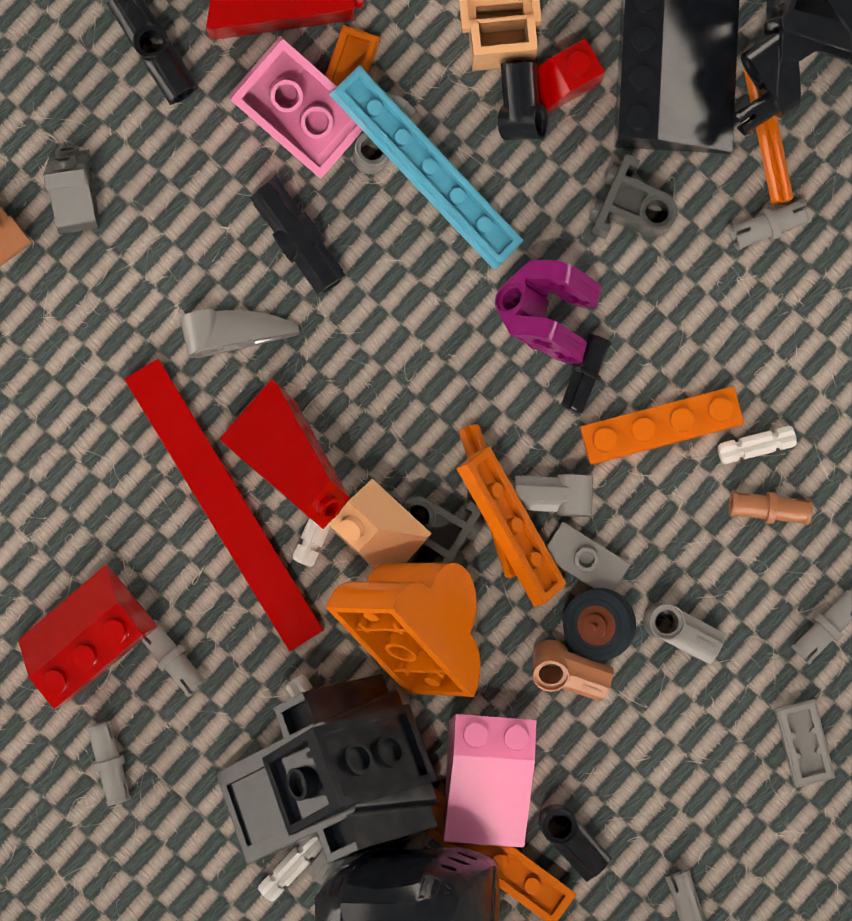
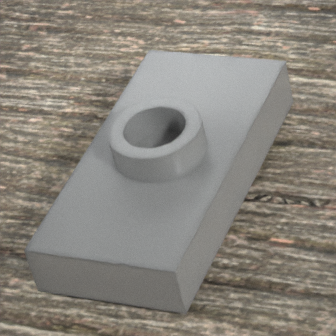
[546,522,631,591]
[774,699,835,788]

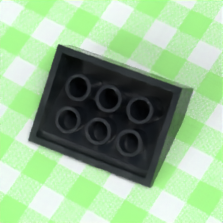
[614,0,740,154]

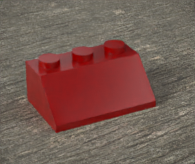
[18,564,158,710]

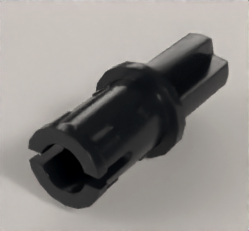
[561,333,612,414]

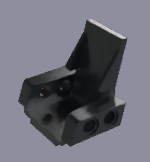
[216,674,438,865]

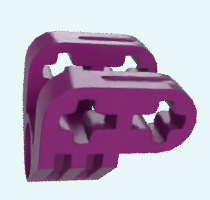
[495,260,602,364]

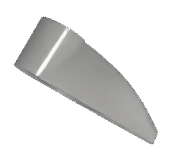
[180,309,300,358]

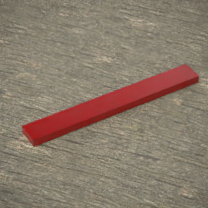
[124,359,324,652]

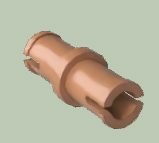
[728,491,813,525]

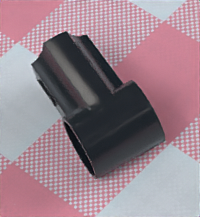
[498,60,548,140]
[538,804,612,882]

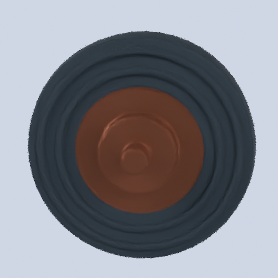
[563,588,636,661]

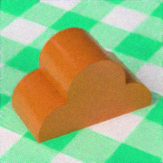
[326,563,480,697]

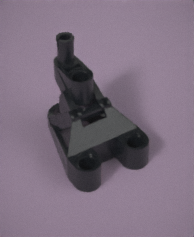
[731,0,852,136]

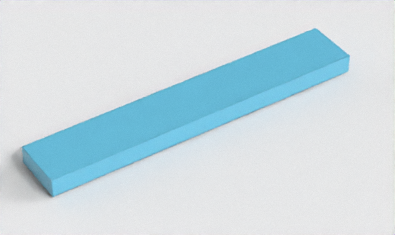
[329,65,524,270]

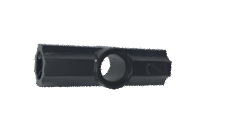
[106,0,199,105]
[250,178,346,297]

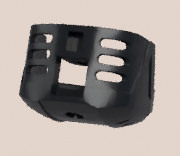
[314,847,500,921]

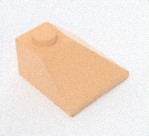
[329,479,432,569]

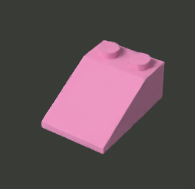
[228,36,363,179]
[443,714,537,848]

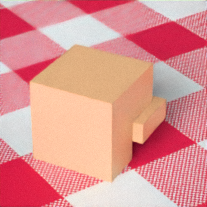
[459,0,542,71]

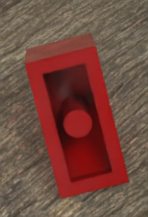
[538,38,605,114]

